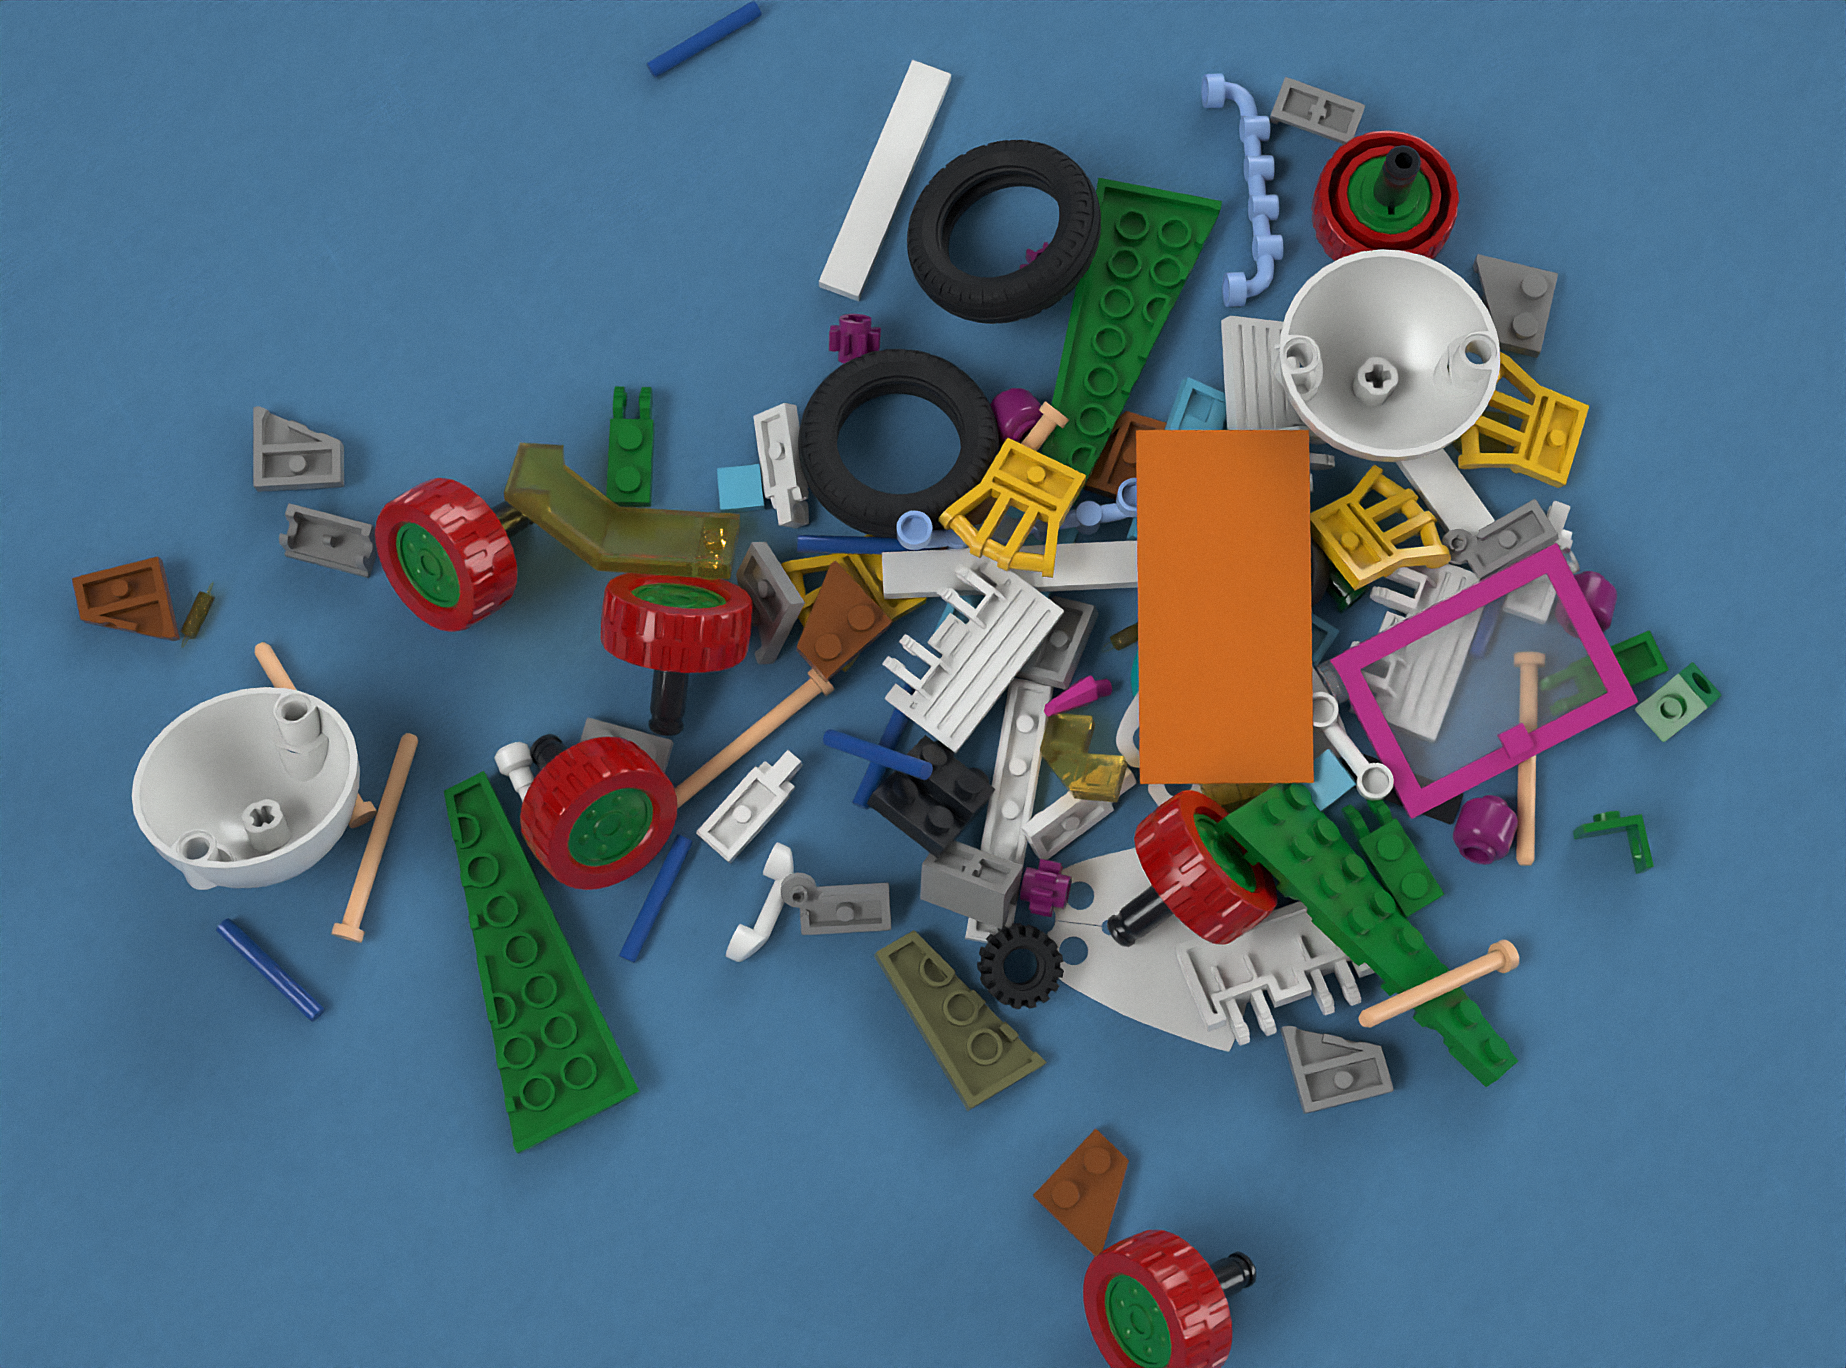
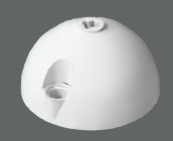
[1274,249,1500,462]
[132,687,360,890]

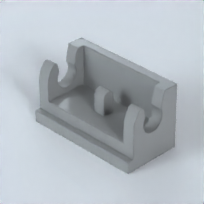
[1270,77,1366,146]
[279,503,377,578]
[920,841,1023,929]

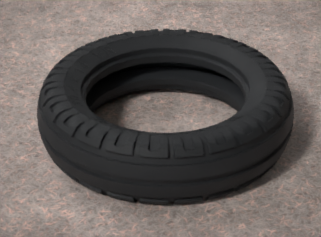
[907,140,1101,324]
[798,349,999,539]

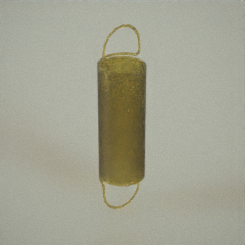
[180,582,215,648]
[1101,622,1138,652]

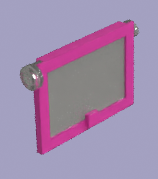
[1316,543,1638,819]

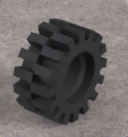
[977,923,1064,1009]

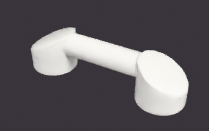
[1313,692,1394,801]
[726,842,794,962]

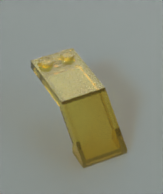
[504,442,740,580]

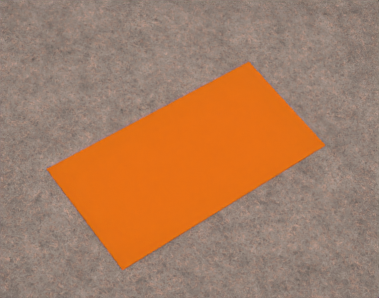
[1136,430,1314,784]

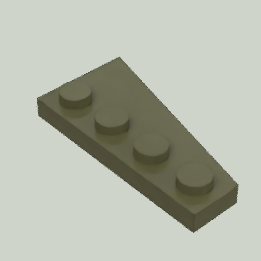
[874,930,1047,1111]

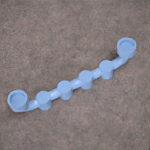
[1201,73,1283,307]
[896,478,1137,550]

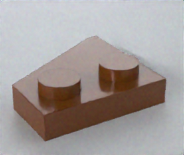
[1084,411,1167,500]
[72,556,180,641]
[797,560,893,683]
[1032,1128,1129,1257]

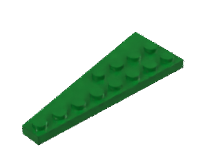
[1041,178,1222,506]
[444,771,641,1154]
[1214,783,1518,1087]

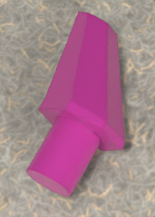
[1044,675,1112,717]

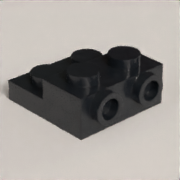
[867,735,995,859]

